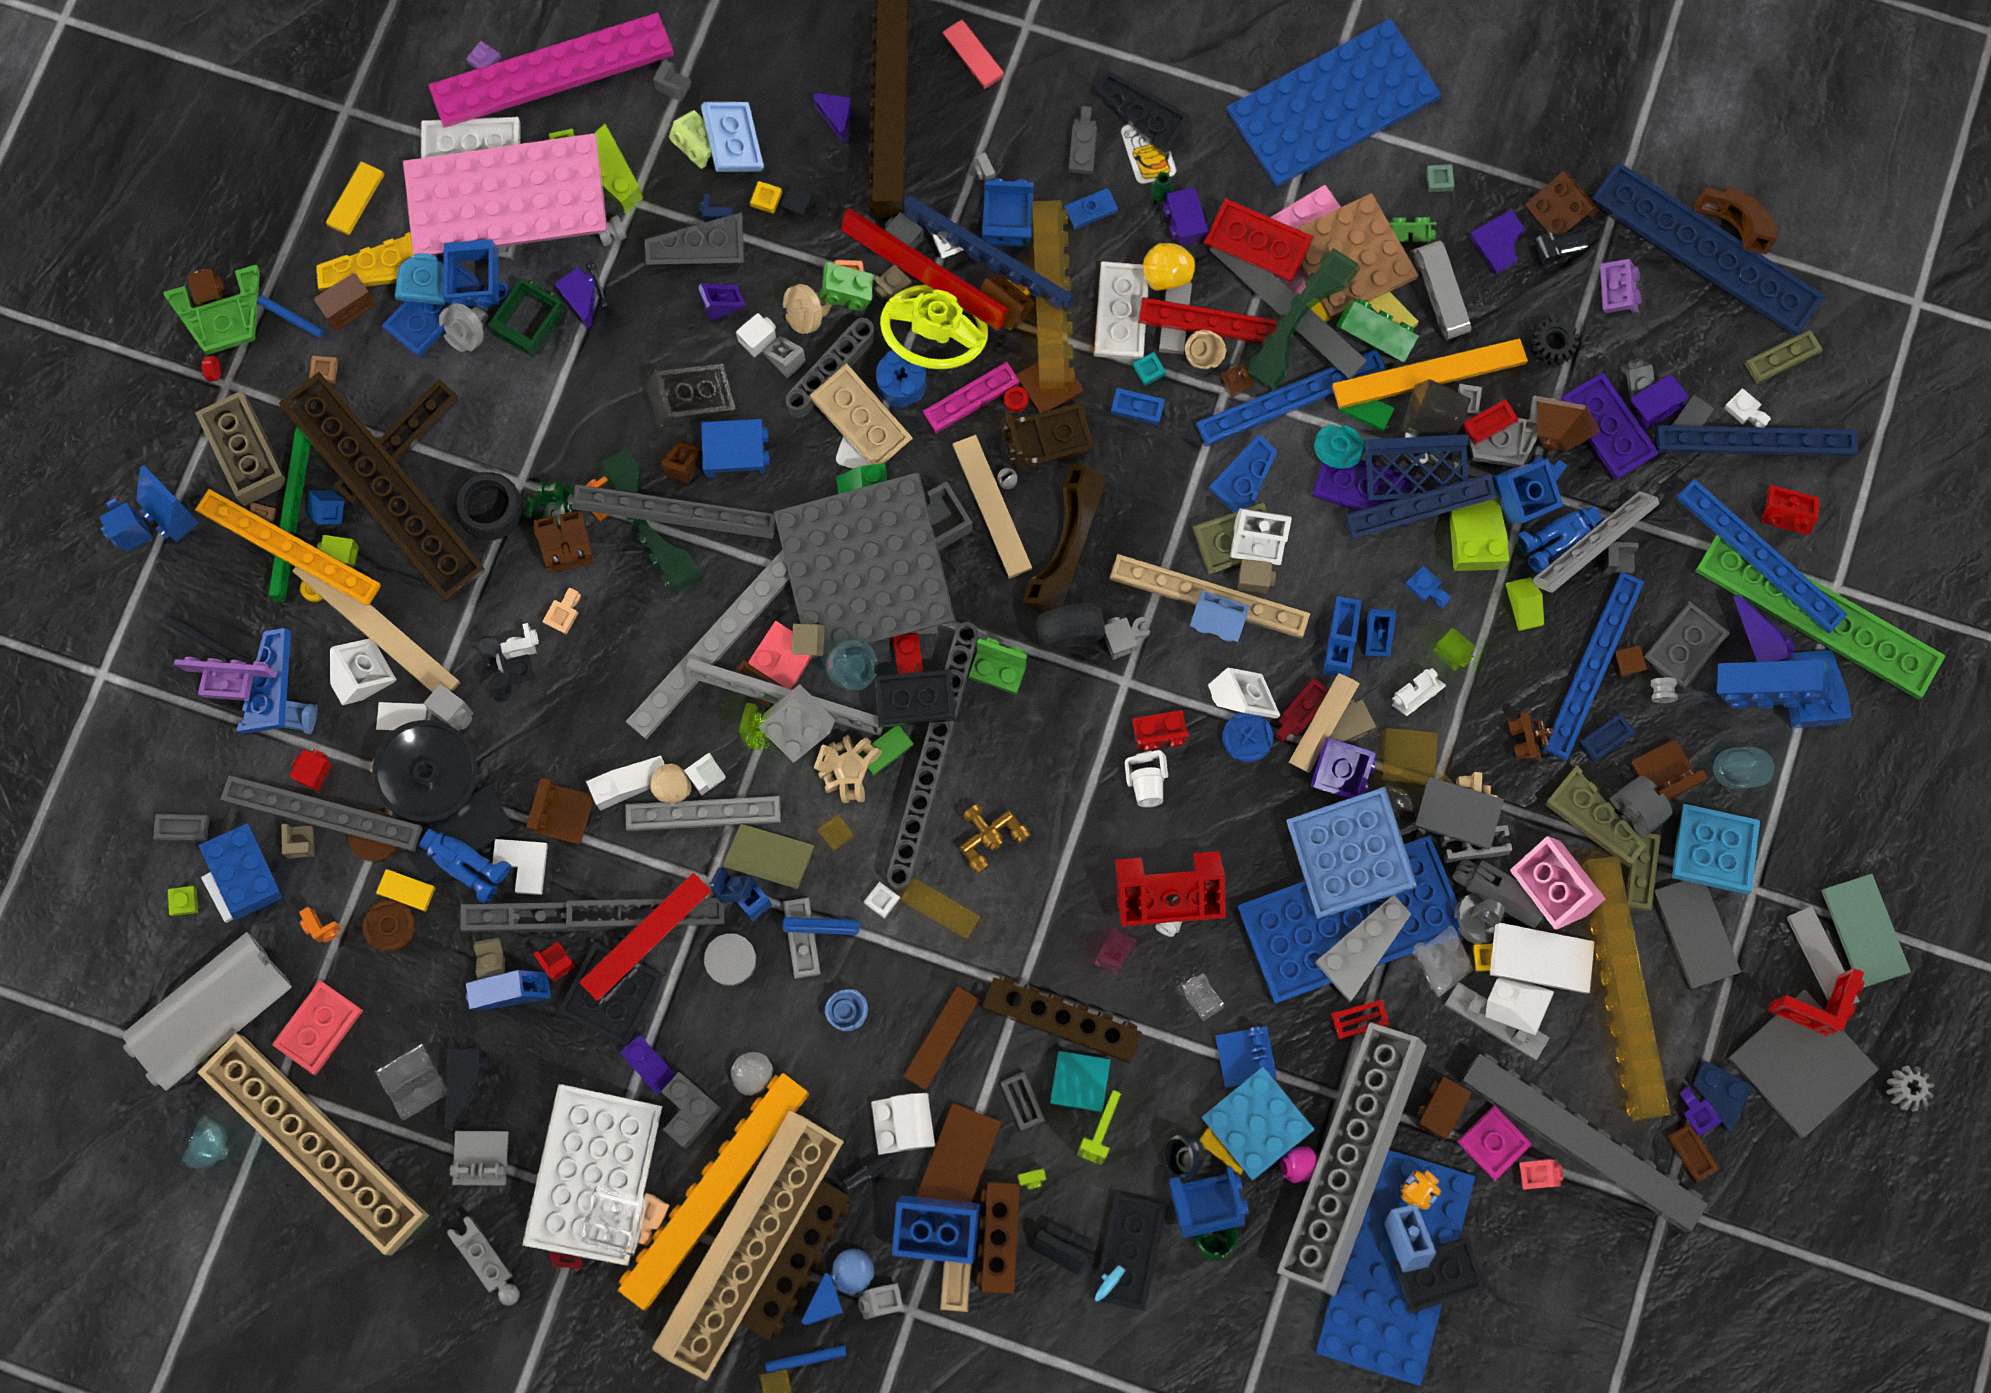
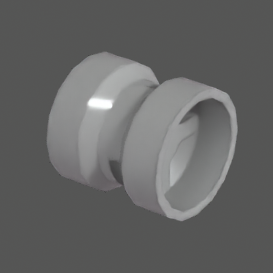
[599,215,627,246]

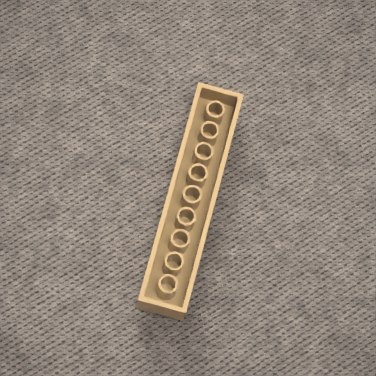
[197,1033,429,1256]
[652,1111,843,1380]

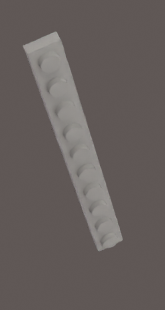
[626,549,790,739]

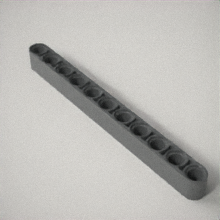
[887,622,978,891]

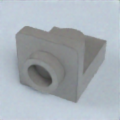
[858,1283,904,1319]

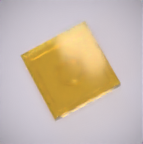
[1382,728,1438,784]

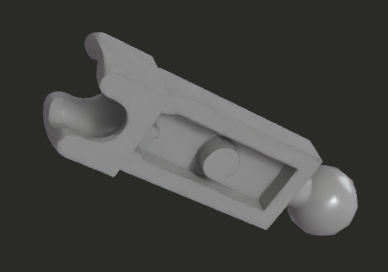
[447,1216,519,1306]

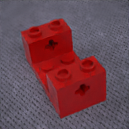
[1116,851,1226,926]

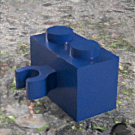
[100,498,154,552]

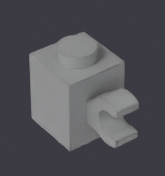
[1103,617,1150,660]

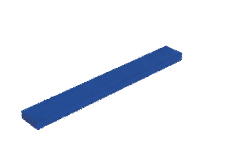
[1196,349,1386,447]
[1676,479,1848,634]
[1542,571,1644,761]

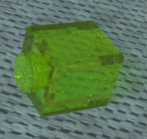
[1432,627,1475,671]

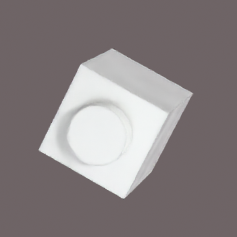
[736,313,776,358]

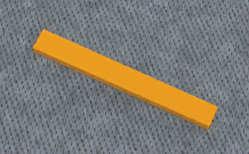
[1332,339,1528,409]
[195,489,381,607]

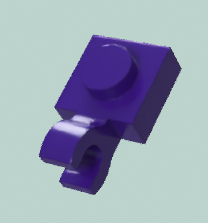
[1680,1086,1722,1136]

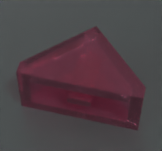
[1095,928,1136,975]

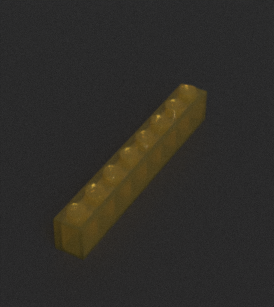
[1032,200,1074,392]

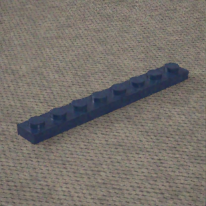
[903,195,1073,313]
[1656,425,1858,457]

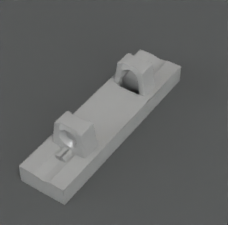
[1444,982,1549,1061]

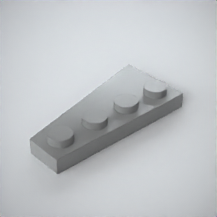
[1315,895,1411,1002]

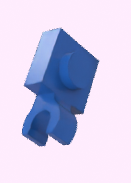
[1405,566,1451,609]

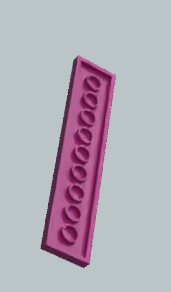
[429,13,674,128]

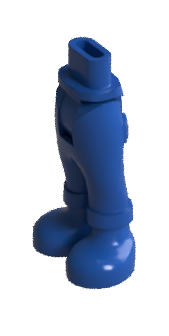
[1516,506,1604,574]
[419,829,512,904]

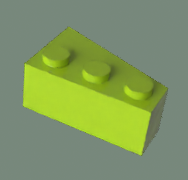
[594,124,643,215]

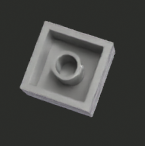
[758,684,835,763]

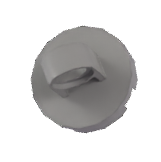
[439,303,488,352]

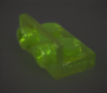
[739,703,769,750]

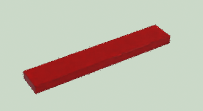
[1138,297,1287,348]
[579,872,712,1001]

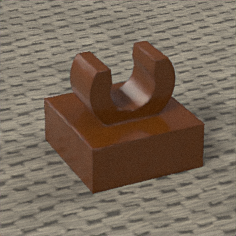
[1221,364,1254,398]

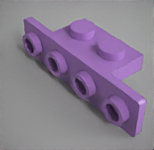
[174,657,277,701]

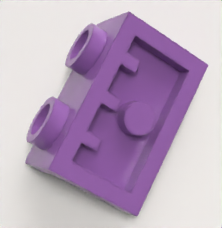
[1600,259,1641,313]

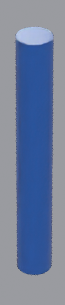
[257,295,325,338]
[765,1345,847,1373]

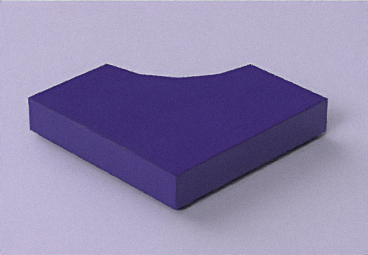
[1469,210,1525,275]

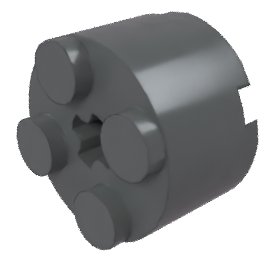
[1610,776,1672,838]

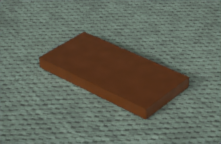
[916,1103,1002,1203]

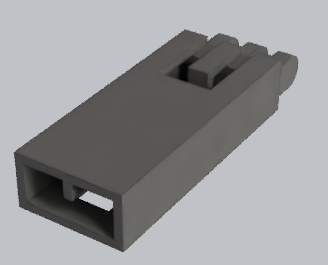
[1453,859,1544,929]

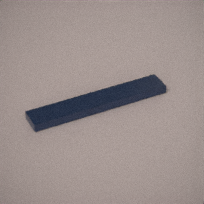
[1344,474,1497,539]

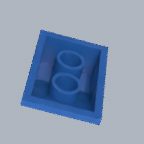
[136,465,199,542]
[1789,650,1852,729]

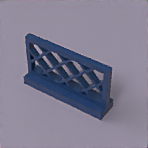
[1363,435,1468,501]

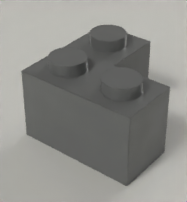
[662,1072,721,1149]

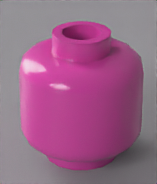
[1280,1146,1320,1183]

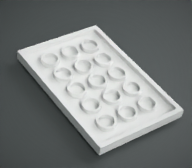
[523,1085,662,1265]

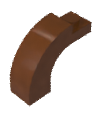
[1694,186,1778,255]

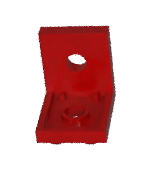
[1768,968,1865,1036]

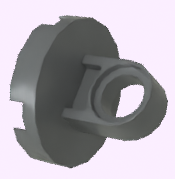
[1454,893,1505,944]

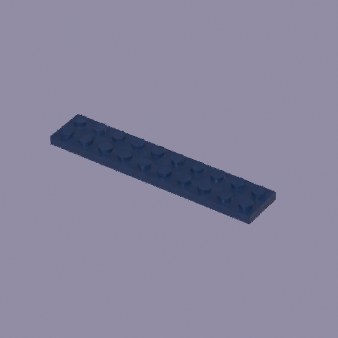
[1591,162,1825,336]

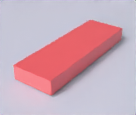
[942,20,1004,89]

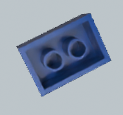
[199,823,283,921]
[892,1196,980,1264]

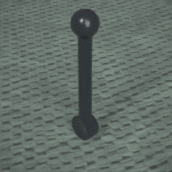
[587,262,608,309]

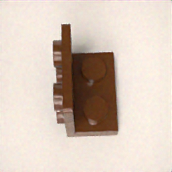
[1526,171,1599,235]
[1631,739,1708,800]
[526,778,594,845]

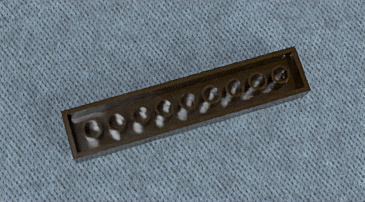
[868,0,909,221]
[279,372,485,603]

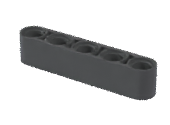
[786,318,875,418]

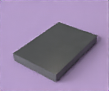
[1644,601,1730,691]
[1414,777,1504,850]

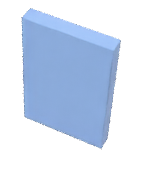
[701,102,764,172]

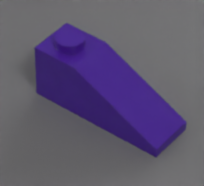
[1734,595,1795,662]

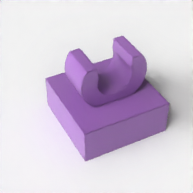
[466,41,501,69]

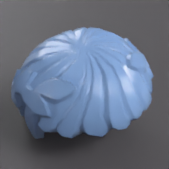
[825,989,868,1031]
[831,1249,874,1294]

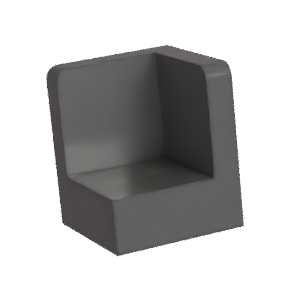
[653,60,691,102]
[1603,542,1638,574]

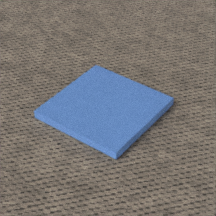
[1286,787,1418,919]

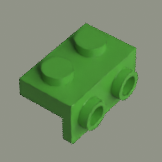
[817,262,874,310]

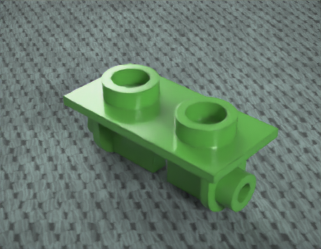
[1389,217,1437,242]

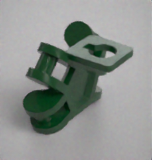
[522,481,579,525]

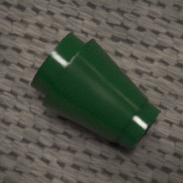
[1150,172,1174,202]

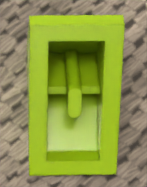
[1505,577,1544,631]

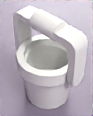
[1125,750,1168,807]

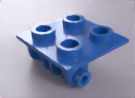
[1215,1027,1277,1088]

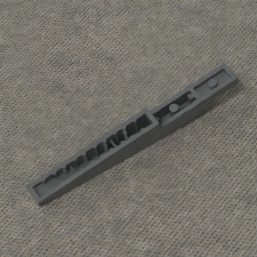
[461,898,724,933]

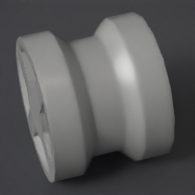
[1651,677,1678,703]

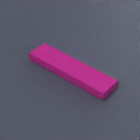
[923,362,1020,433]

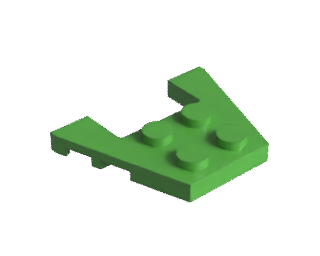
[163,265,260,355]

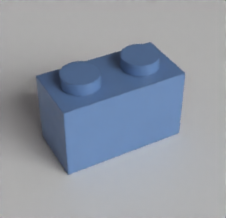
[1190,590,1250,642]
[1384,1204,1436,1272]

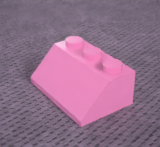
[1510,836,1606,930]

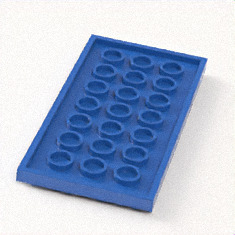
[1226,18,1442,188]
[1237,835,1461,1004]
[1315,1150,1475,1386]

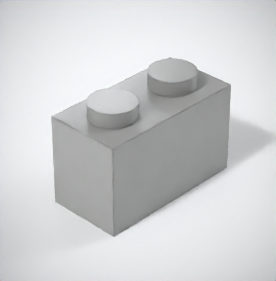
[424,684,474,731]

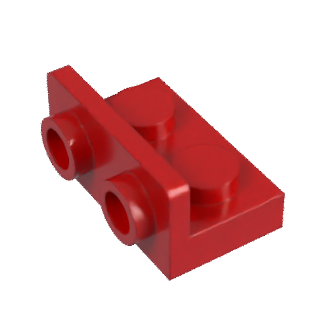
[1761,485,1820,535]
[1132,710,1189,752]

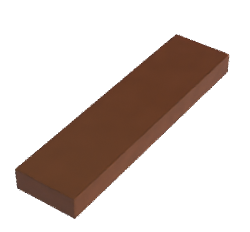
[903,986,980,1090]

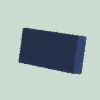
[1579,712,1636,763]

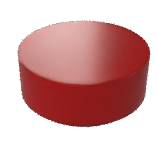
[202,356,221,382]
[1004,386,1029,413]

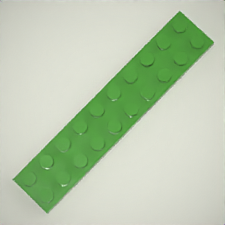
[1695,535,1945,700]

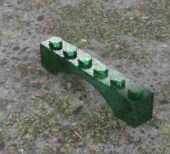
[1247,248,1360,391]
[600,448,702,594]

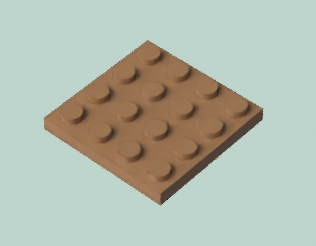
[1296,193,1418,320]

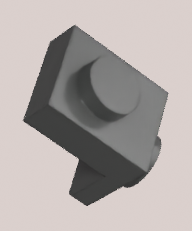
[1621,359,1655,398]

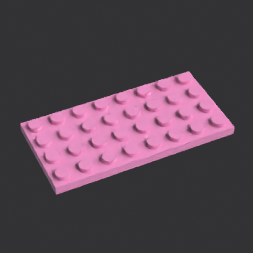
[403,134,608,256]

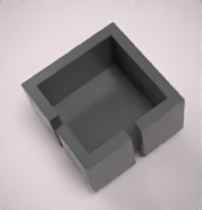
[927,481,973,551]

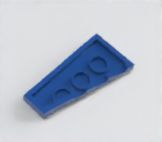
[236,628,291,734]

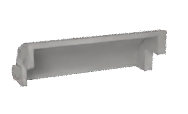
[122,932,292,1091]

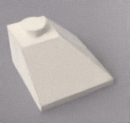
[330,639,396,705]
[1208,668,1280,718]
[1485,977,1554,1035]

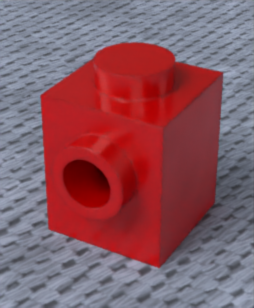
[289,749,332,792]

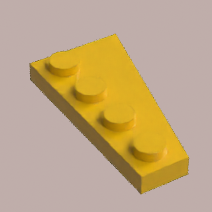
[317,232,413,292]

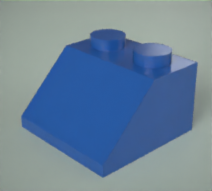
[1492,458,1563,524]

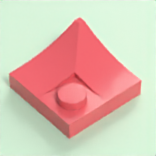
[748,621,812,690]

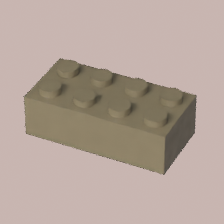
[196,391,287,506]

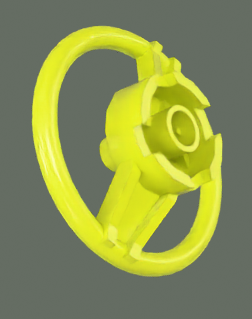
[880,285,988,369]

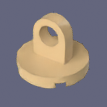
[783,284,832,334]

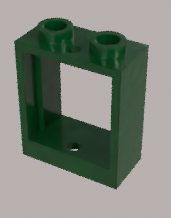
[488,278,565,358]

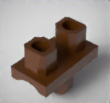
[1508,712,1554,761]

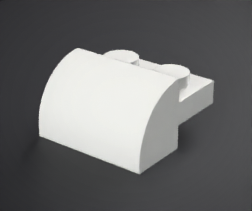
[1230,508,1292,565]
[872,1093,935,1155]

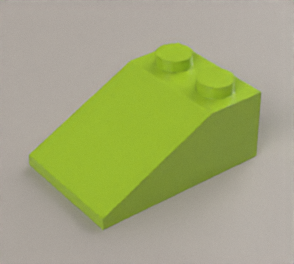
[1449,496,1509,571]

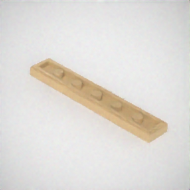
[953,435,1032,579]

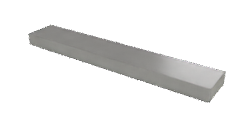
[1533,491,1659,593]
[626,796,781,831]

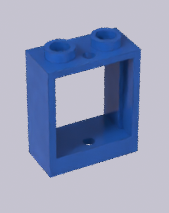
[444,239,499,307]

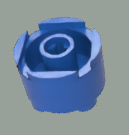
[876,350,927,408]

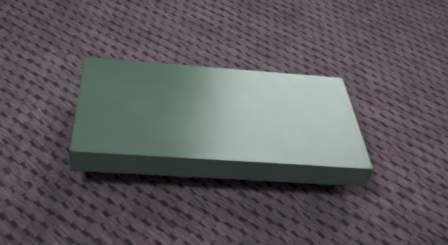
[1821,874,1911,988]

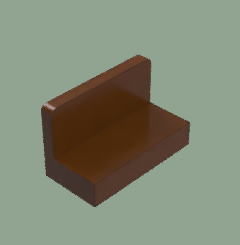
[314,273,377,331]

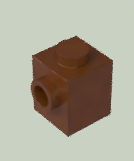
[187,269,225,307]

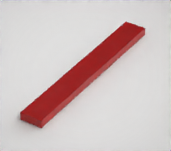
[841,208,1008,331]

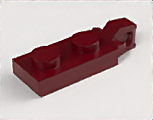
[1275,678,1329,743]

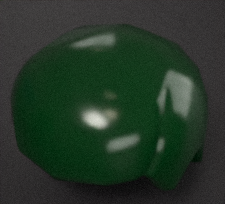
[1195,1227,1239,1262]

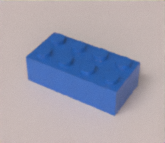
[1717,660,1835,709]

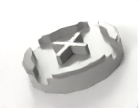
[704,934,757,986]

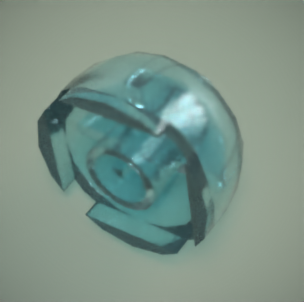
[826,640,877,690]
[180,1115,230,1170]

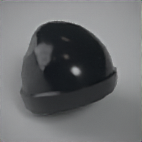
[1162,1134,1205,1180]

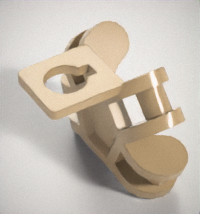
[814,735,882,803]

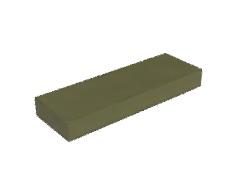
[1744,329,1823,384]
[1624,831,1661,912]

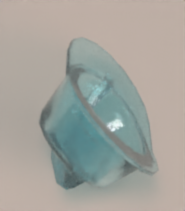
[1713,747,1775,789]

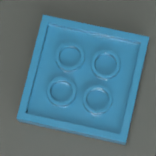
[1672,804,1760,895]
[1202,1067,1314,1180]

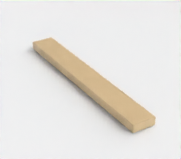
[1110,554,1310,639]
[292,567,460,693]

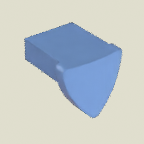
[284,701,318,734]

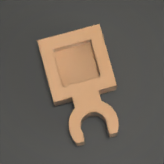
[634,1193,669,1245]

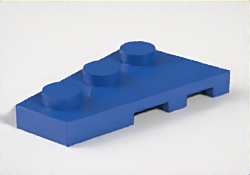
[1208,434,1277,513]

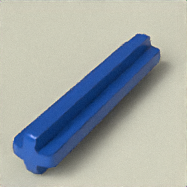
[783,917,860,935]

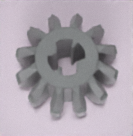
[1886,1066,1934,1111]

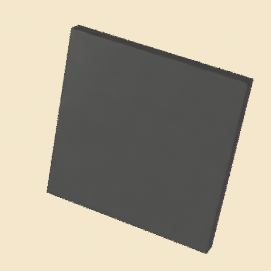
[1728,990,1879,1139]

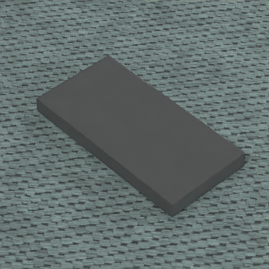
[1653,881,1741,990]

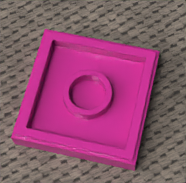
[1456,1105,1532,1181]

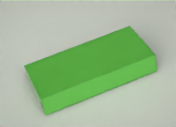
[858,726,914,776]

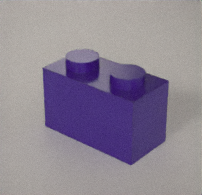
[1163,187,1208,246]

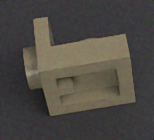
[873,265,912,301]
[474,938,505,980]

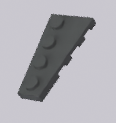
[645,212,745,264]

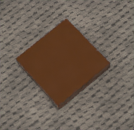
[1016,350,1084,413]

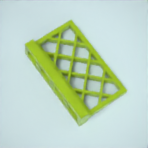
[1077,1090,1121,1165]

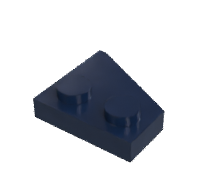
[1692,1061,1753,1132]

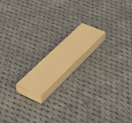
[1289,673,1360,773]

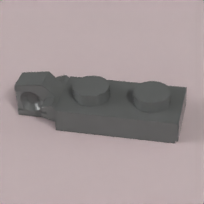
[1069,106,1097,174]

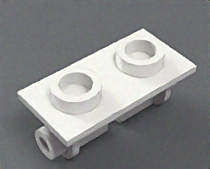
[1392,668,1446,716]

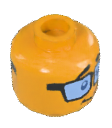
[1400,1170,1441,1210]

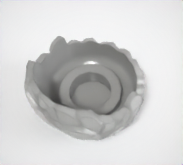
[731,1052,773,1096]

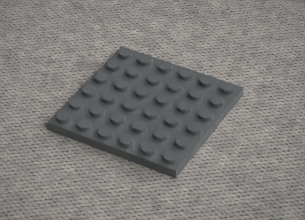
[774,473,955,659]

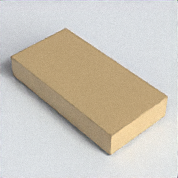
[940,1261,971,1312]

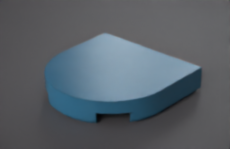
[395,253,446,305]

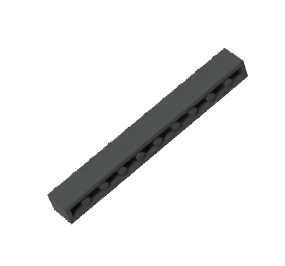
[1459,1054,1708,1232]

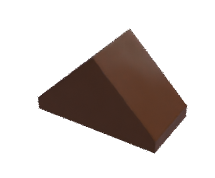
[661,441,702,484]

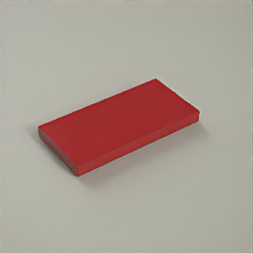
[1204,198,1314,282]

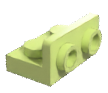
[669,111,712,168]

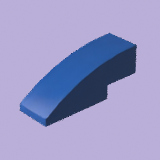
[1323,596,1362,677]

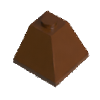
[1537,397,1600,451]

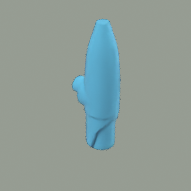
[1095,1266,1125,1302]

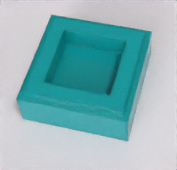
[1132,352,1166,386]

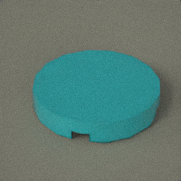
[1314,424,1364,469]

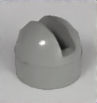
[997,468,1017,489]

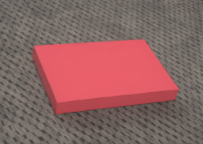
[272,980,363,1075]

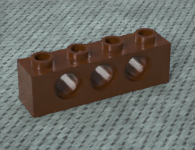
[977,1182,1020,1294]

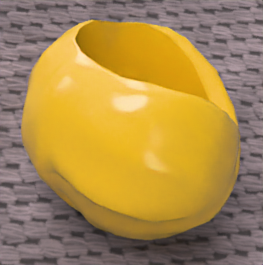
[1143,243,1195,291]

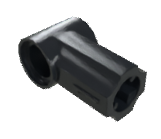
[1534,229,1588,264]

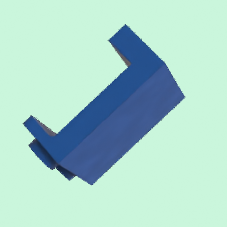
[982,178,1034,247]
[701,419,770,478]
[1169,1166,1249,1238]

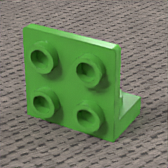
[969,638,1027,695]

